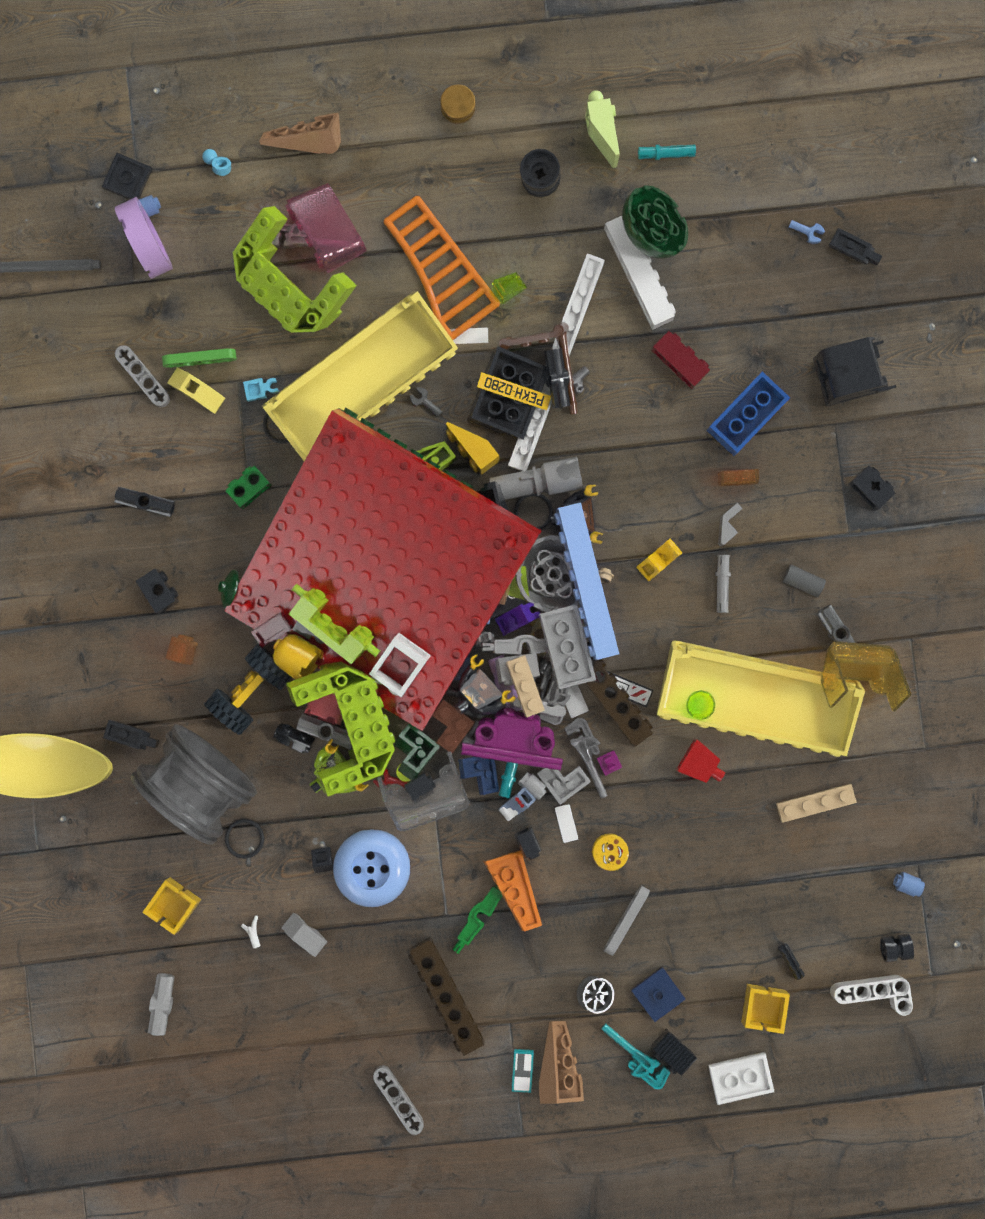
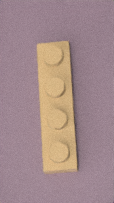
[776,784,857,823]

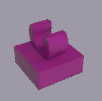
[596,750,622,776]

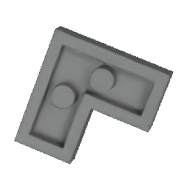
[537,766,591,805]

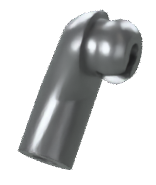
[572,366,590,394]

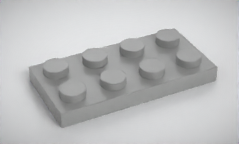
[539,605,596,690]

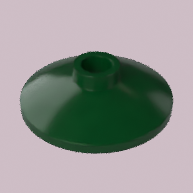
[218,570,239,607]

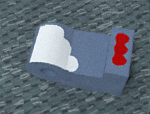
[498,787,536,821]

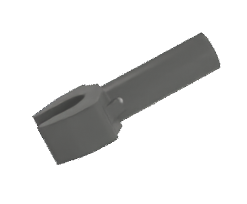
[410,387,443,417]

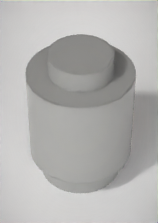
[518,772,546,800]

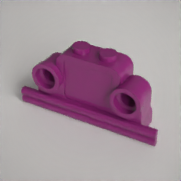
[461,708,563,771]

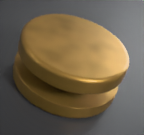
[440,84,475,124]

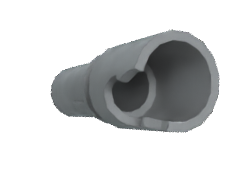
[489,456,583,500]

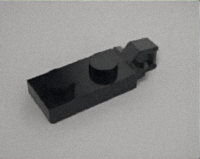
[828,228,882,266]
[103,720,159,750]

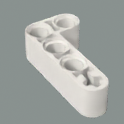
[830,975,913,1016]

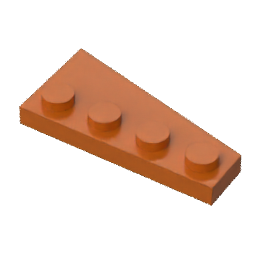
[483,850,542,932]

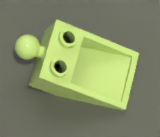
[585,90,620,168]

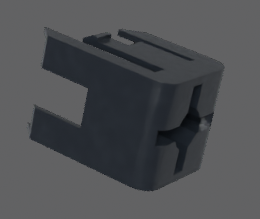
[813,337,896,407]

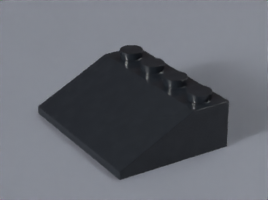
[467,346,547,440]

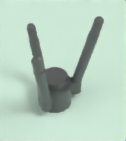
[538,659,553,701]

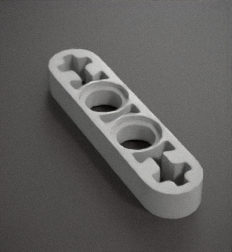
[115,346,170,407]
[603,885,650,956]
[373,1066,424,1135]

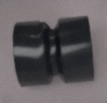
[880,934,914,962]

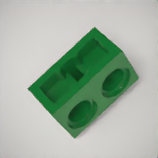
[225,465,272,510]

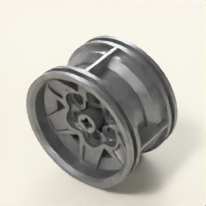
[131,724,257,845]

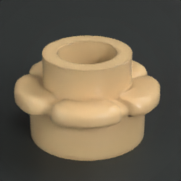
[598,568,614,584]

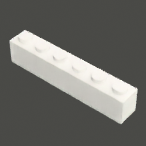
[604,216,676,330]

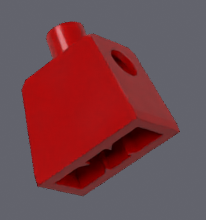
[676,739,725,783]

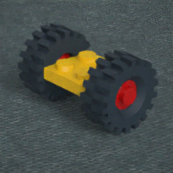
[204,644,292,735]

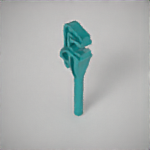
[601,1023,670,1090]

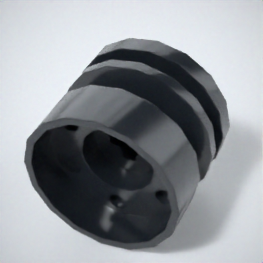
[520,149,561,198]

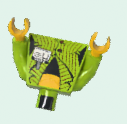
[310,739,369,794]

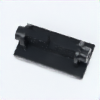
[273,723,315,754]

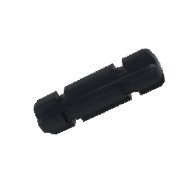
[778,943,805,980]

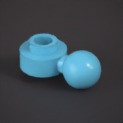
[202,149,231,176]

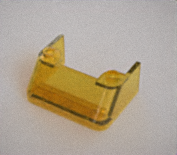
[821,642,912,711]

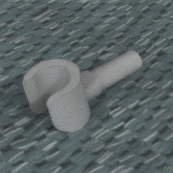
[462,721,479,744]

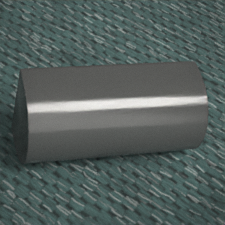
[782,564,826,597]

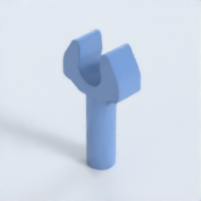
[789,220,825,244]

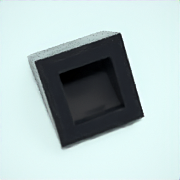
[311,847,333,873]

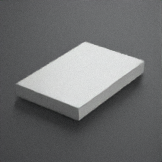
[708,1052,774,1105]

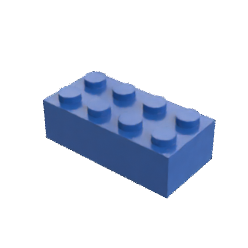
[706,372,790,456]

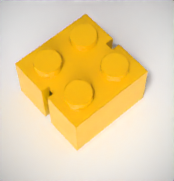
[142,877,201,935]
[741,984,790,1034]

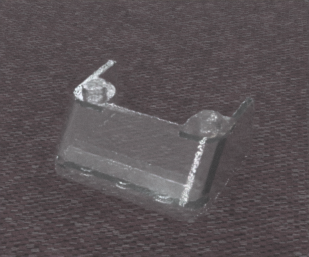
[377,751,470,831]

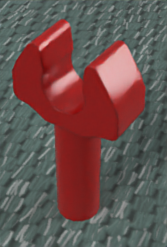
[373,769,410,788]

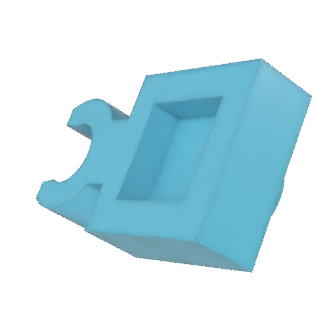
[243,378,279,402]

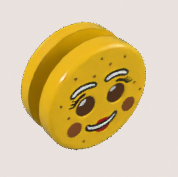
[592,833,629,871]

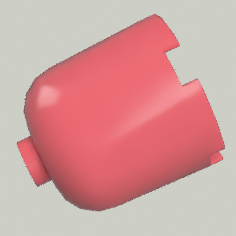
[304,693,343,726]

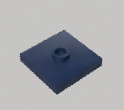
[631,967,685,1022]

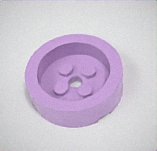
[115,197,173,279]

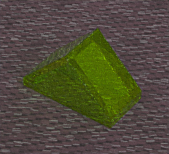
[492,272,527,304]

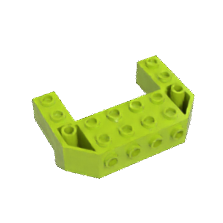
[233,206,357,333]
[286,662,395,797]

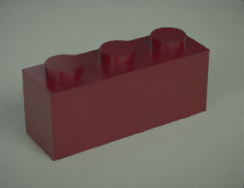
[651,331,710,390]

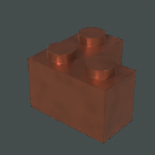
[432,700,475,754]

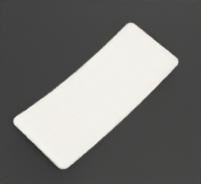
[555,804,578,843]

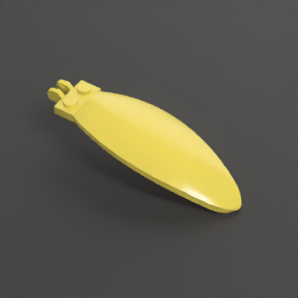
[0,734,113,798]

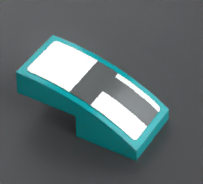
[512,1049,534,1093]

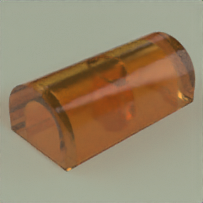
[718,469,759,487]

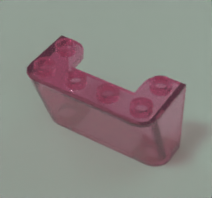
[285,183,367,273]

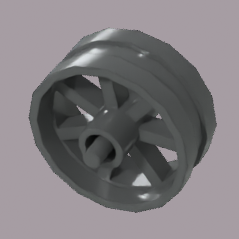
[577,976,614,1014]

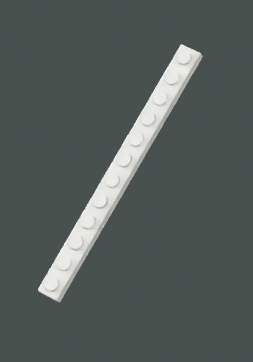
[508,254,605,471]

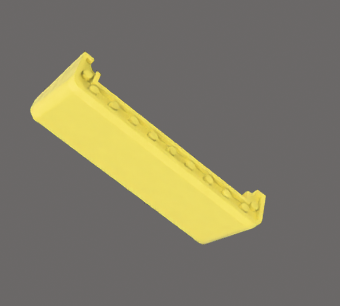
[262,291,458,461]
[657,641,865,757]

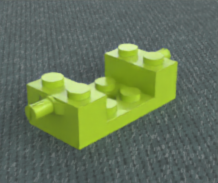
[289,584,380,664]

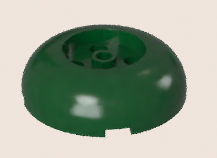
[622,185,688,259]

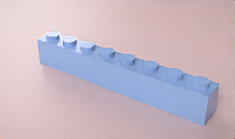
[554,503,619,660]

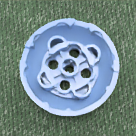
[333,829,410,907]

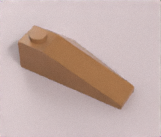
[259,113,341,154]
[539,1021,584,1104]

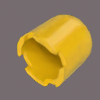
[273,634,323,680]

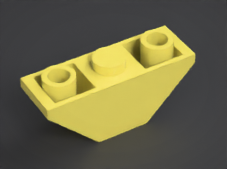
[167,367,226,414]

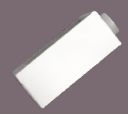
[369,633,431,697]

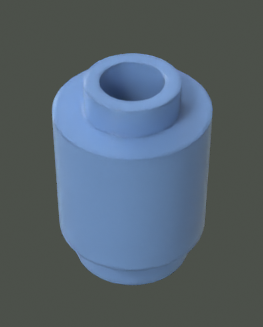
[139,195,161,217]
[893,872,925,897]

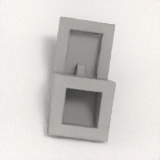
[718,503,742,547]
[282,913,327,957]

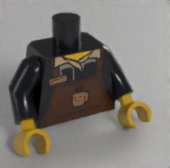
[550,485,603,544]
[455,655,515,716]

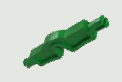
[452,886,502,954]

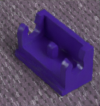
[495,603,540,636]

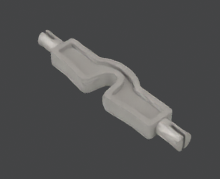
[481,635,548,655]

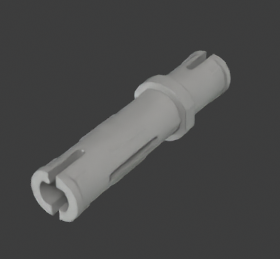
[715,555,731,613]

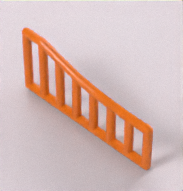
[383,196,500,340]

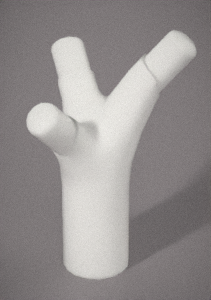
[241,916,260,948]

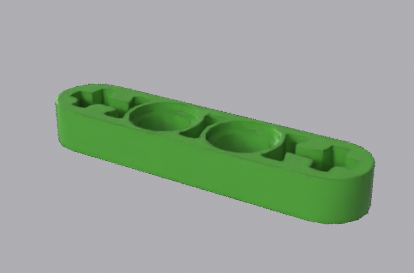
[162,349,236,368]

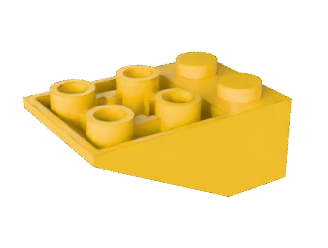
[445,422,499,475]

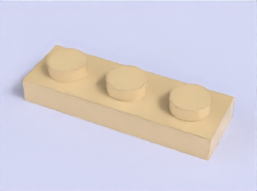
[506,655,545,717]

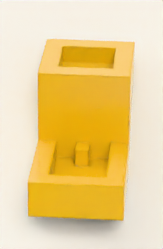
[636,539,682,581]

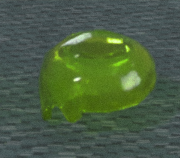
[686,690,715,720]

